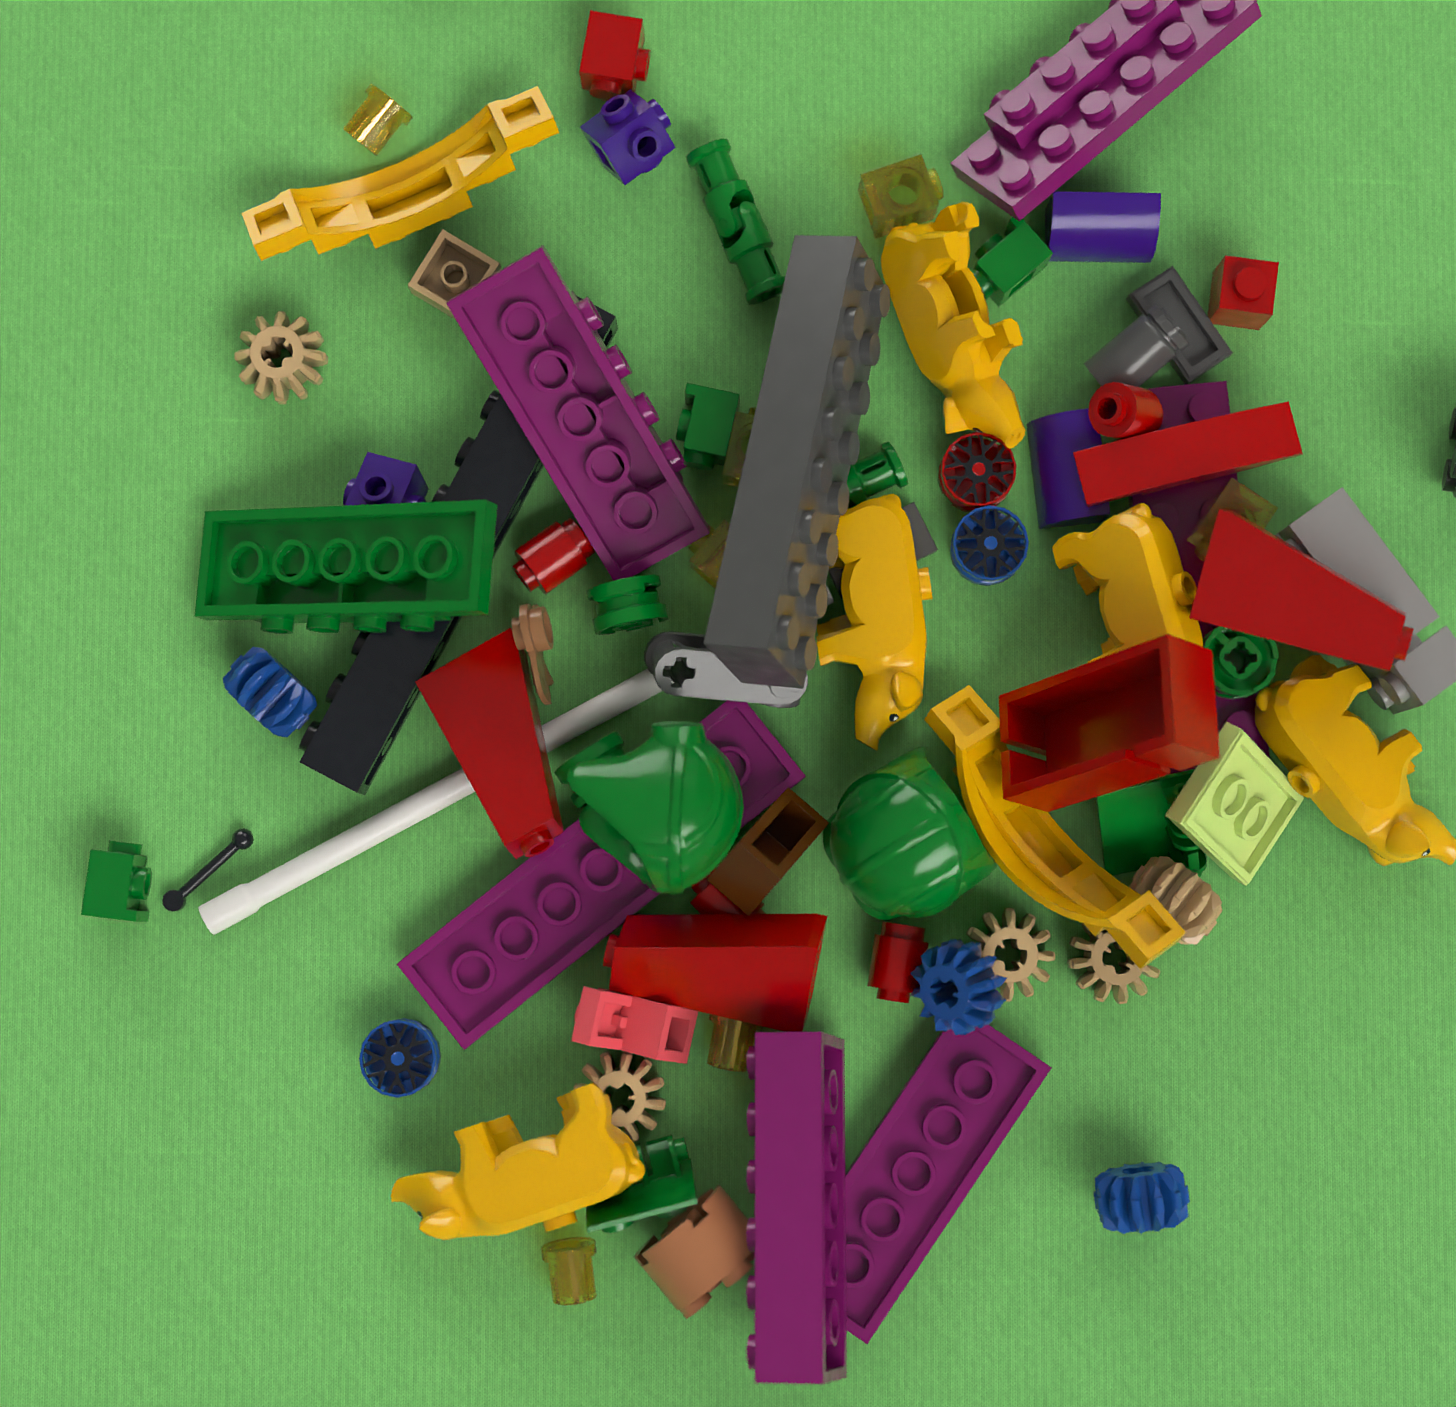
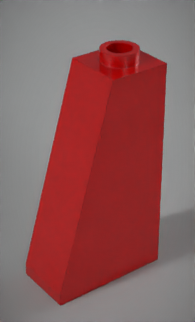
[1189,508,1414,671]
[415,627,564,859]
[603,913,828,1032]

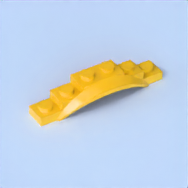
[241,86,559,261]
[924,685,1186,970]

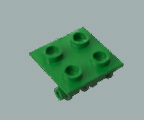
[1096,769,1207,877]
[586,1135,698,1233]

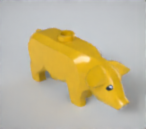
[881,202,1026,449]
[816,494,933,751]
[1052,503,1203,663]
[1254,655,1456,866]
[391,1083,645,1240]

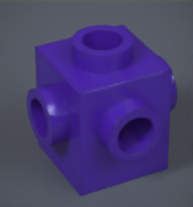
[580,89,676,185]
[343,452,429,505]

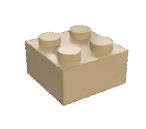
[408,229,502,320]

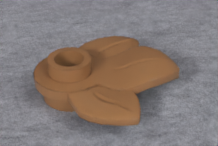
[511,604,554,705]

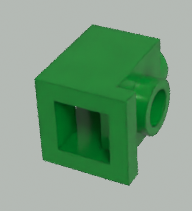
[971,217,1053,307]
[676,383,740,471]
[81,840,152,922]

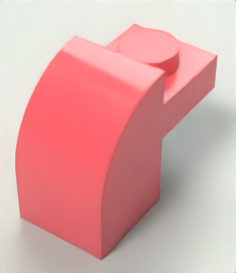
[571,986,699,1064]

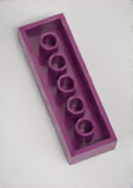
[746,1031,847,1384]

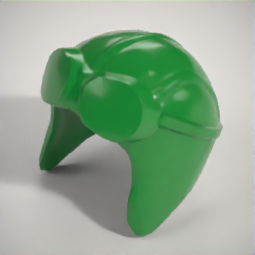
[567,721,744,895]
[823,747,997,921]

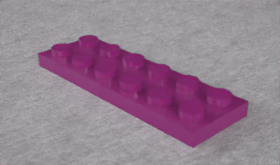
[845,1025,1051,1344]

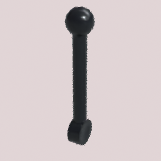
[162,828,254,912]

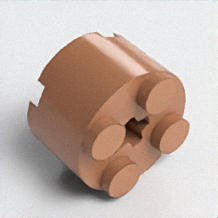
[634,1185,755,1318]

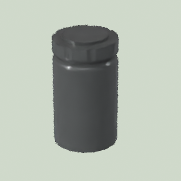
[1084,303,1190,387]

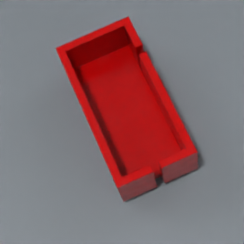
[999,634,1220,812]

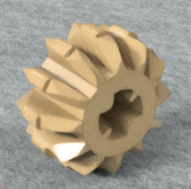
[235,311,328,405]
[1129,856,1223,945]
[966,908,1055,1002]
[1067,923,1162,1004]
[573,1051,666,1142]

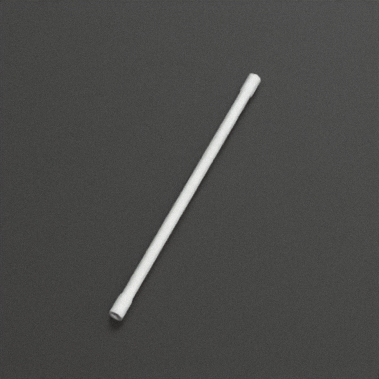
[198,584,834,935]

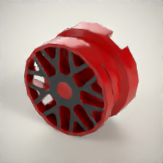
[938,432,1017,512]

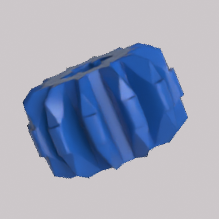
[222,647,317,737]
[910,939,1007,1035]
[1093,1162,1190,1234]

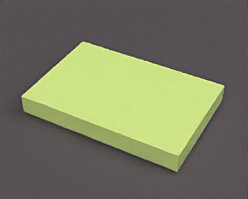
[1165,722,1304,886]

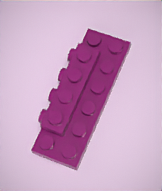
[950,0,1262,221]
[446,245,710,581]

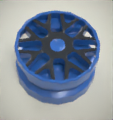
[949,505,1029,586]
[359,1018,441,1098]

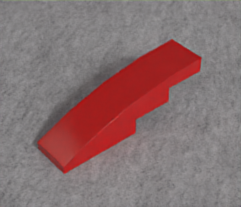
[1073,401,1303,507]

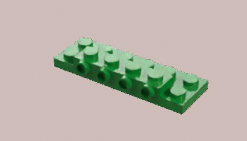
[195,500,497,634]

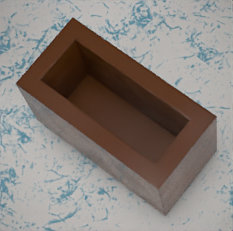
[707,787,829,916]

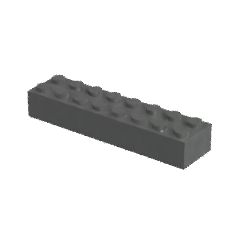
[704,235,890,689]

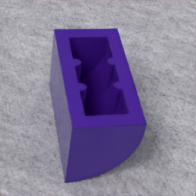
[1045,191,1161,263]
[1026,408,1110,529]

